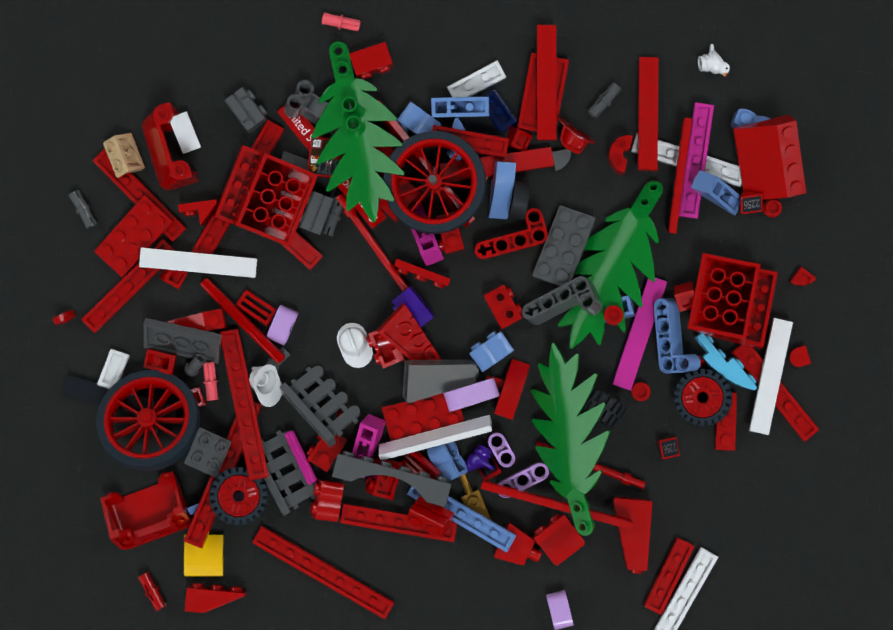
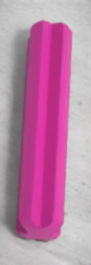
[284,430,317,485]

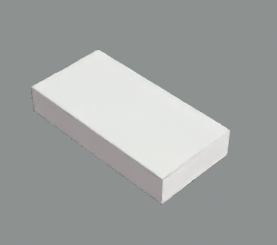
[170,111,201,154]
[97,349,130,389]

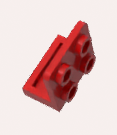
[533,513,585,565]

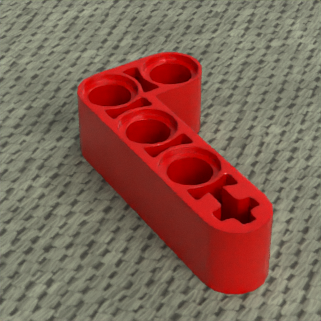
[474,208,548,260]

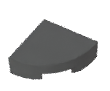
[552,149,571,171]

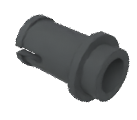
[266,347,291,369]
[184,353,206,377]

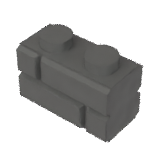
[225,87,267,133]
[298,191,334,235]

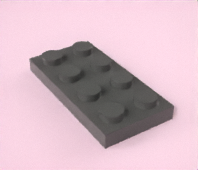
[532,205,596,287]
[143,318,221,364]

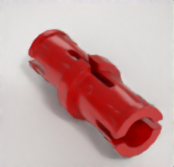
[138,572,167,611]

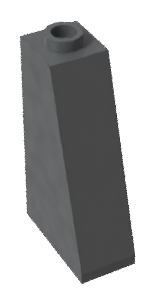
[402,359,479,403]

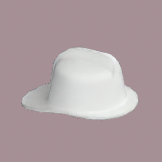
[337,323,373,368]
[249,364,282,407]

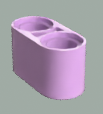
[267,305,298,345]
[488,432,515,467]
[546,590,574,630]

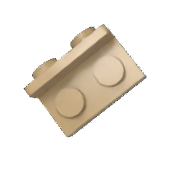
[103,133,145,178]

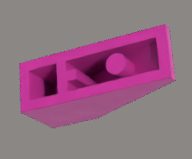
[409,203,444,266]
[352,414,386,479]

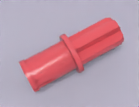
[322,12,360,31]
[203,362,219,401]

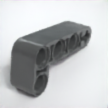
[522,276,602,325]

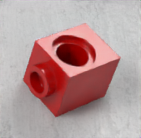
[674,281,695,312]

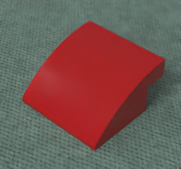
[213,145,318,247]
[687,253,778,349]

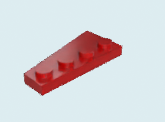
[377,302,441,360]

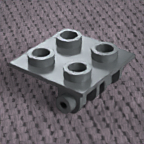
[184,427,232,477]

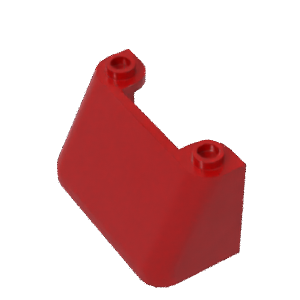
[142,102,199,190]
[100,471,192,550]

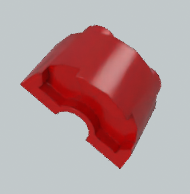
[608,135,633,175]
[366,330,404,369]

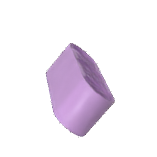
[443,378,500,412]
[498,462,549,498]

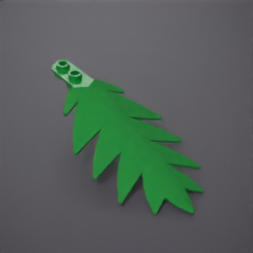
[312,41,405,223]
[558,181,663,349]
[530,343,610,536]

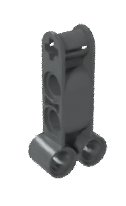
[284,80,339,135]

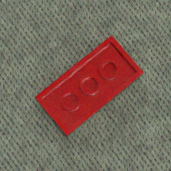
[517,53,569,132]
[94,195,174,277]
[382,389,465,441]

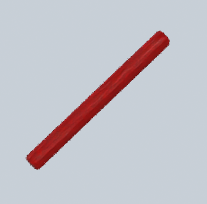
[200,278,285,364]

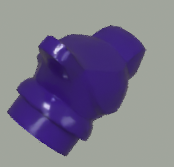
[464,445,494,472]

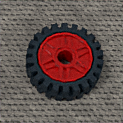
[674,369,732,426]
[209,467,268,525]

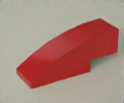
[494,359,530,420]

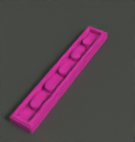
[679,102,714,219]
[612,278,667,391]

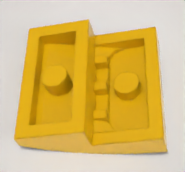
[184,535,224,577]

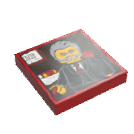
[307,137,345,178]

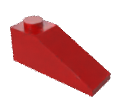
[168,309,228,332]

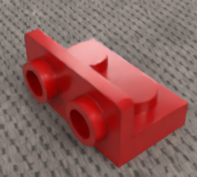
[307,435,348,472]
[365,455,404,500]

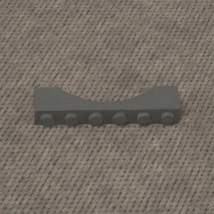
[332,451,452,507]

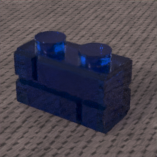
[485,90,517,134]

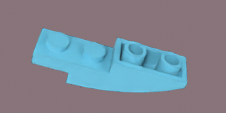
[694,333,757,390]

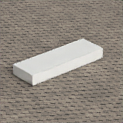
[447,60,506,97]

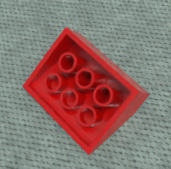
[733,115,806,200]

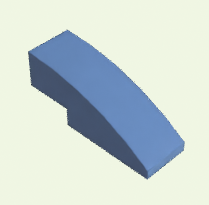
[488,161,516,219]

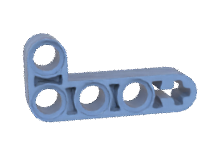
[654,298,700,373]

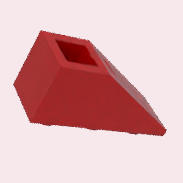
[185,583,247,613]

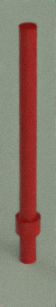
[336,194,408,292]
[536,441,646,489]

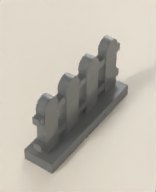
[279,366,360,448]
[262,430,317,516]

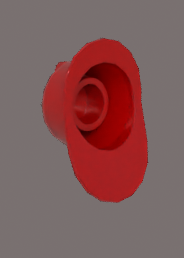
[557,116,595,154]

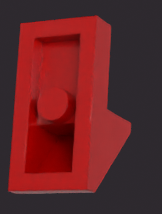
[178,199,219,226]
[143,349,177,375]

